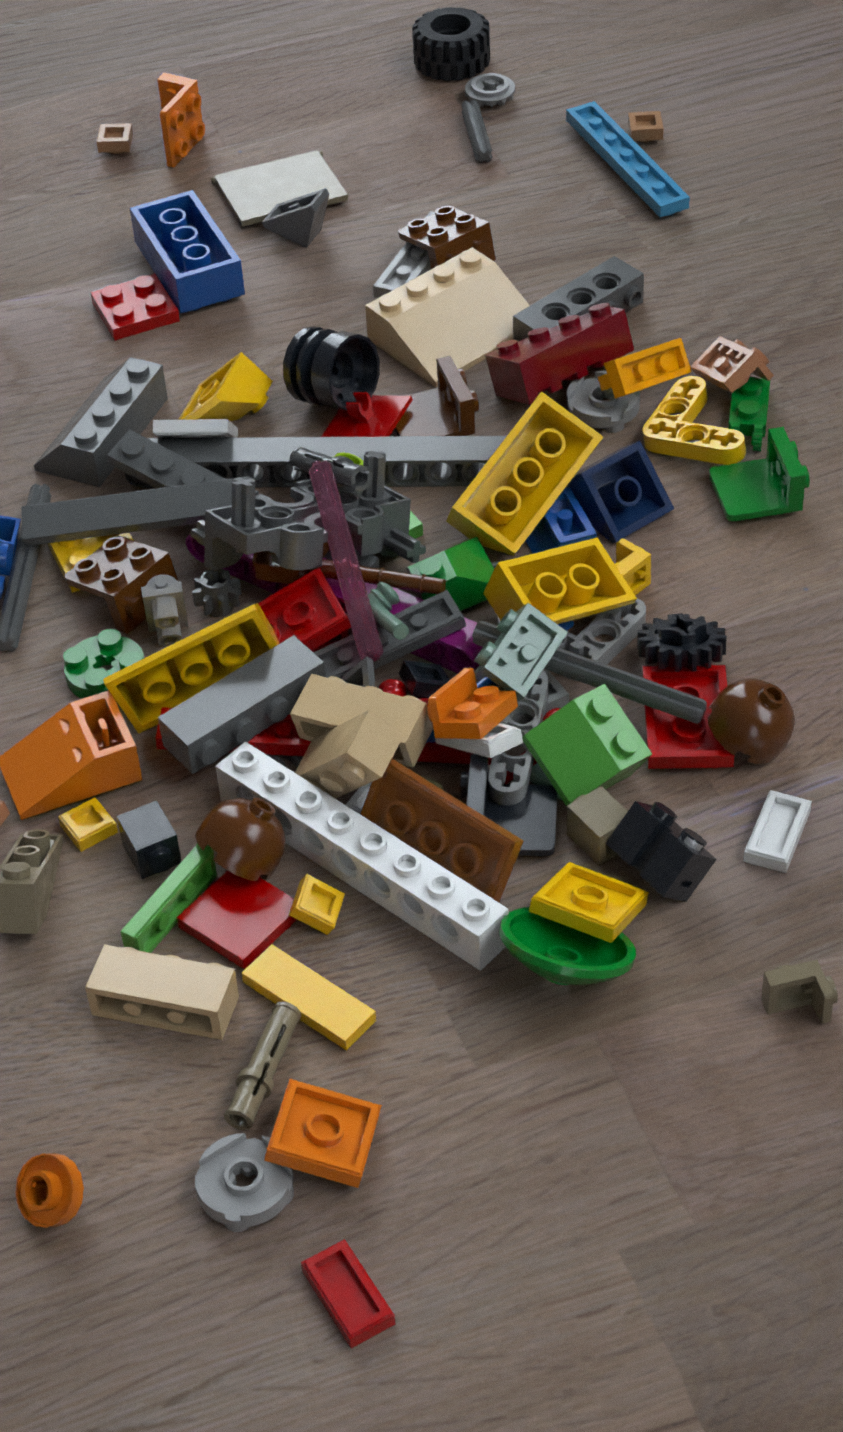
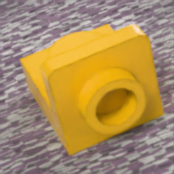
[615,538,651,596]

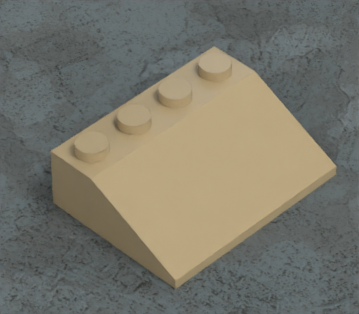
[365,247,530,387]

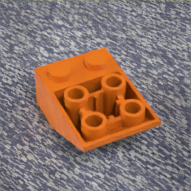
[0,690,143,820]

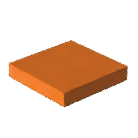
[264,1079,382,1188]

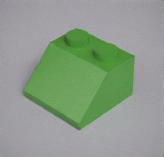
[522,684,652,806]

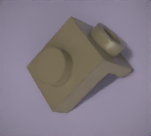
[761,960,838,1024]

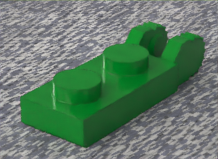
[728,377,771,451]

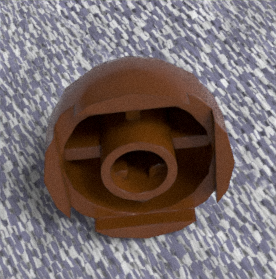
[707,678,795,764]
[195,798,286,881]

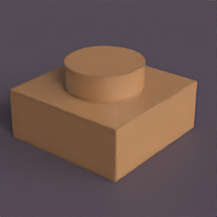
[628,111,664,143]
[96,123,133,154]

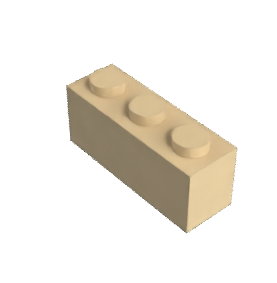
[290,674,433,768]
[295,710,404,799]
[85,944,239,1040]

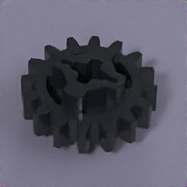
[637,613,727,672]

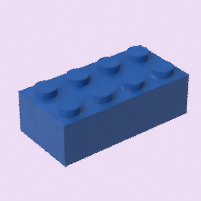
[130,190,245,313]

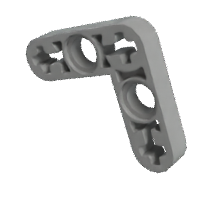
[497,598,646,681]

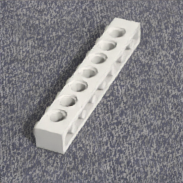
[215,742,509,971]

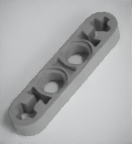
[488,671,548,806]

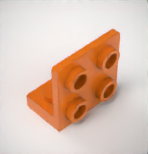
[157,73,205,168]

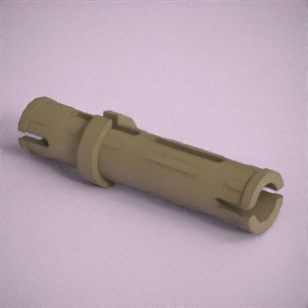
[224,1002,301,1130]

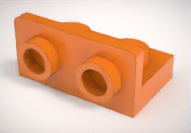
[427,668,518,739]

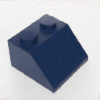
[566,441,675,543]

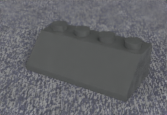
[34,357,168,487]

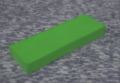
[121,844,217,953]

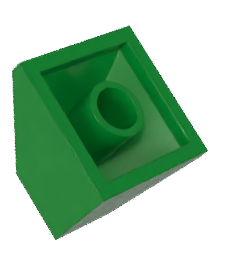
[406,537,494,611]

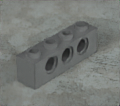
[513,256,644,341]

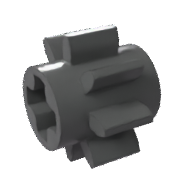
[192,569,242,617]

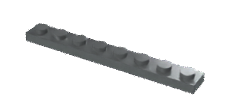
[107,430,380,569]

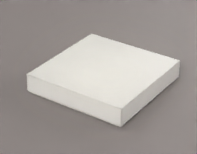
[153,419,238,438]

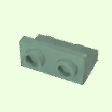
[474,603,568,701]

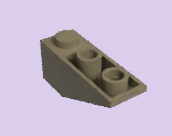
[0,829,63,934]

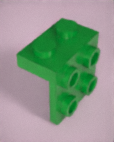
[709,427,810,521]

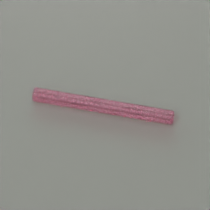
[309,460,384,662]

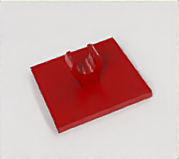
[321,392,413,437]

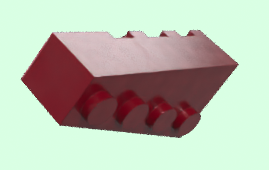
[485,303,634,405]

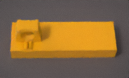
[598,338,692,399]

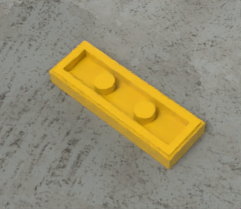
[242,944,376,1051]

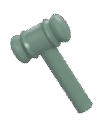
[346,582,409,640]

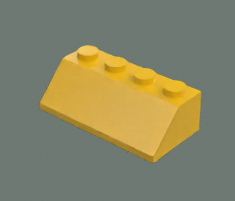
[446,391,603,556]
[103,603,279,734]

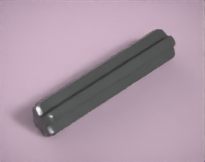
[461,99,493,163]

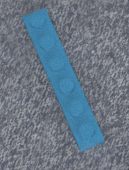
[566,101,690,218]

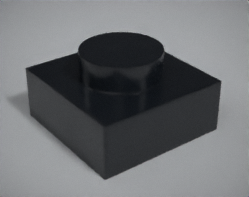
[399,660,450,698]

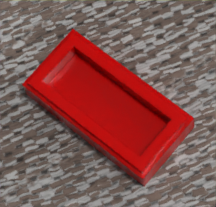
[301,1239,396,1349]

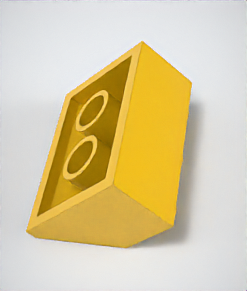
[483,538,637,624]

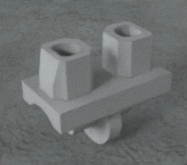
[141,574,188,646]

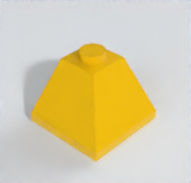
[178,352,273,421]

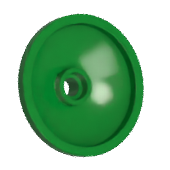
[499,907,636,985]

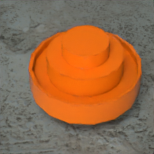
[15,1153,84,1228]

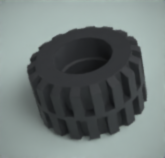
[412,7,490,81]

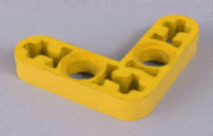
[642,376,746,465]

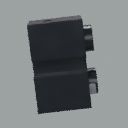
[606,801,717,902]

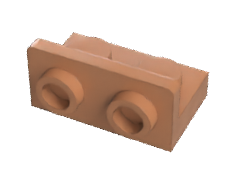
[690,336,774,393]

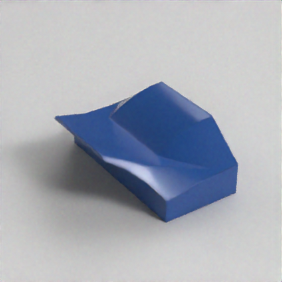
[526,487,597,554]

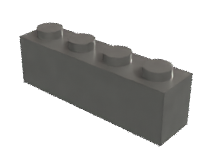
[158,635,326,774]

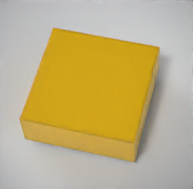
[58,797,118,852]
[289,874,345,935]

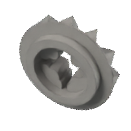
[465,73,515,108]

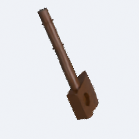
[252,537,446,594]

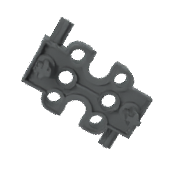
[190,450,426,571]

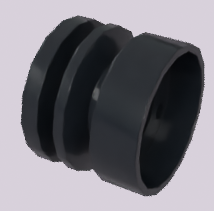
[283,326,380,411]

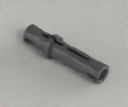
[289,447,372,491]

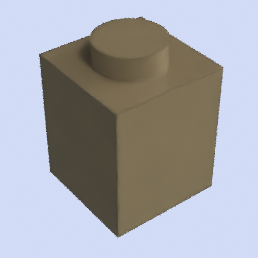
[567,786,628,866]

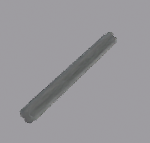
[0,484,52,652]
[472,621,707,723]

